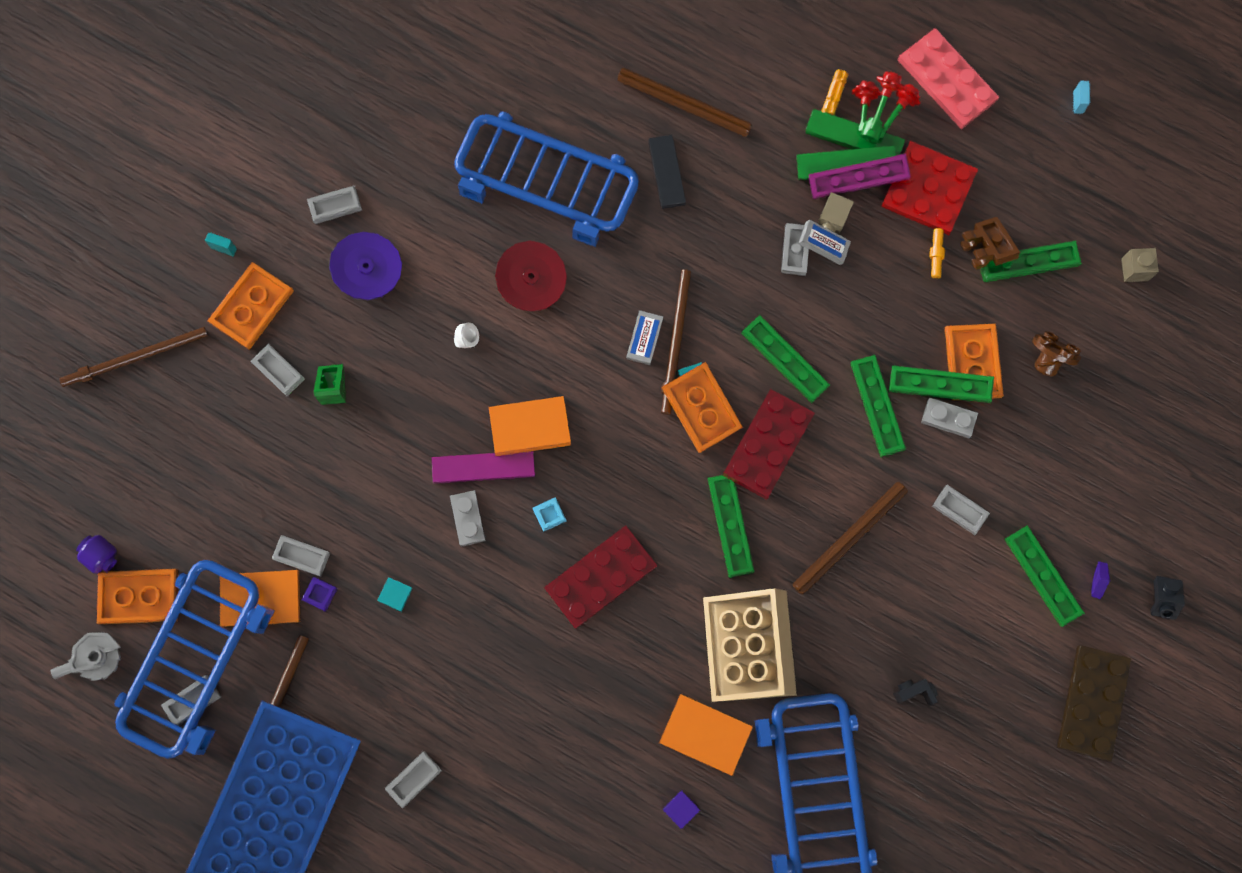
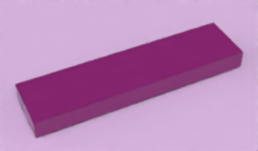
[808,154,911,200]
[432,451,535,484]

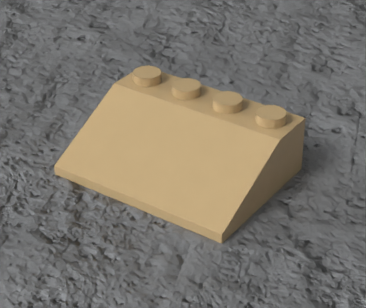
[703,589,796,702]

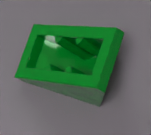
[314,364,346,405]

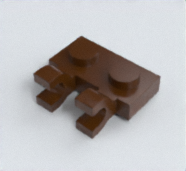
[960,217,1020,270]

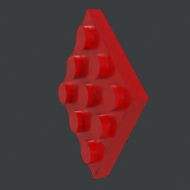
[881,141,978,235]

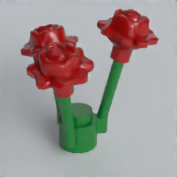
[852,71,920,143]

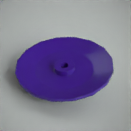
[329,232,402,300]

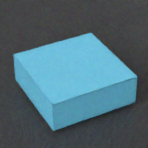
[1074,81,1090,114]
[532,497,566,532]

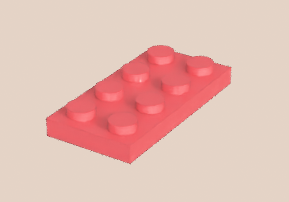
[898,28,999,129]

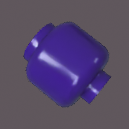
[76,535,117,574]

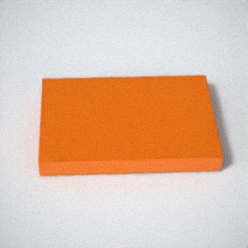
[207,262,294,350]
[944,324,1004,401]
[661,362,743,453]
[489,396,571,456]
[97,569,178,624]
[220,570,300,627]
[659,694,753,776]

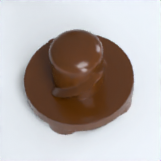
[1032,331,1081,377]

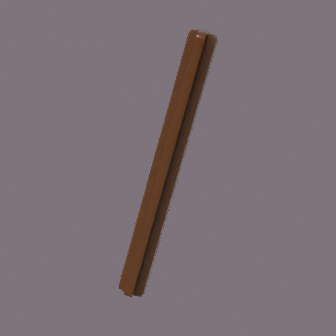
[618,68,752,136]
[793,482,908,595]

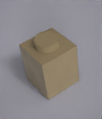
[818,192,854,235]
[1121,248,1159,282]

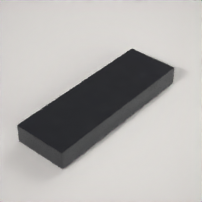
[648,134,686,209]

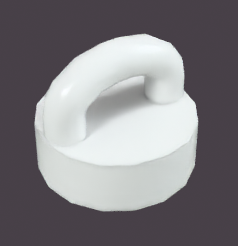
[454,323,479,348]

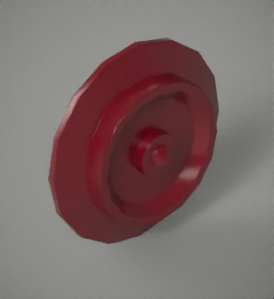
[495,241,567,312]

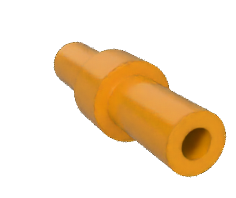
[930,228,945,278]

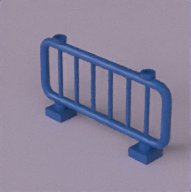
[454,112,639,247]
[115,560,275,759]
[754,693,877,873]

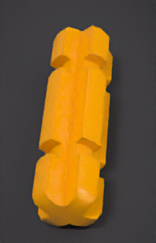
[822,69,848,115]

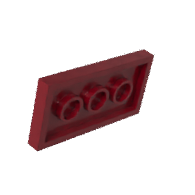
[722,389,815,500]
[544,525,657,629]

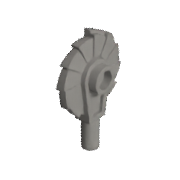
[51,633,121,681]

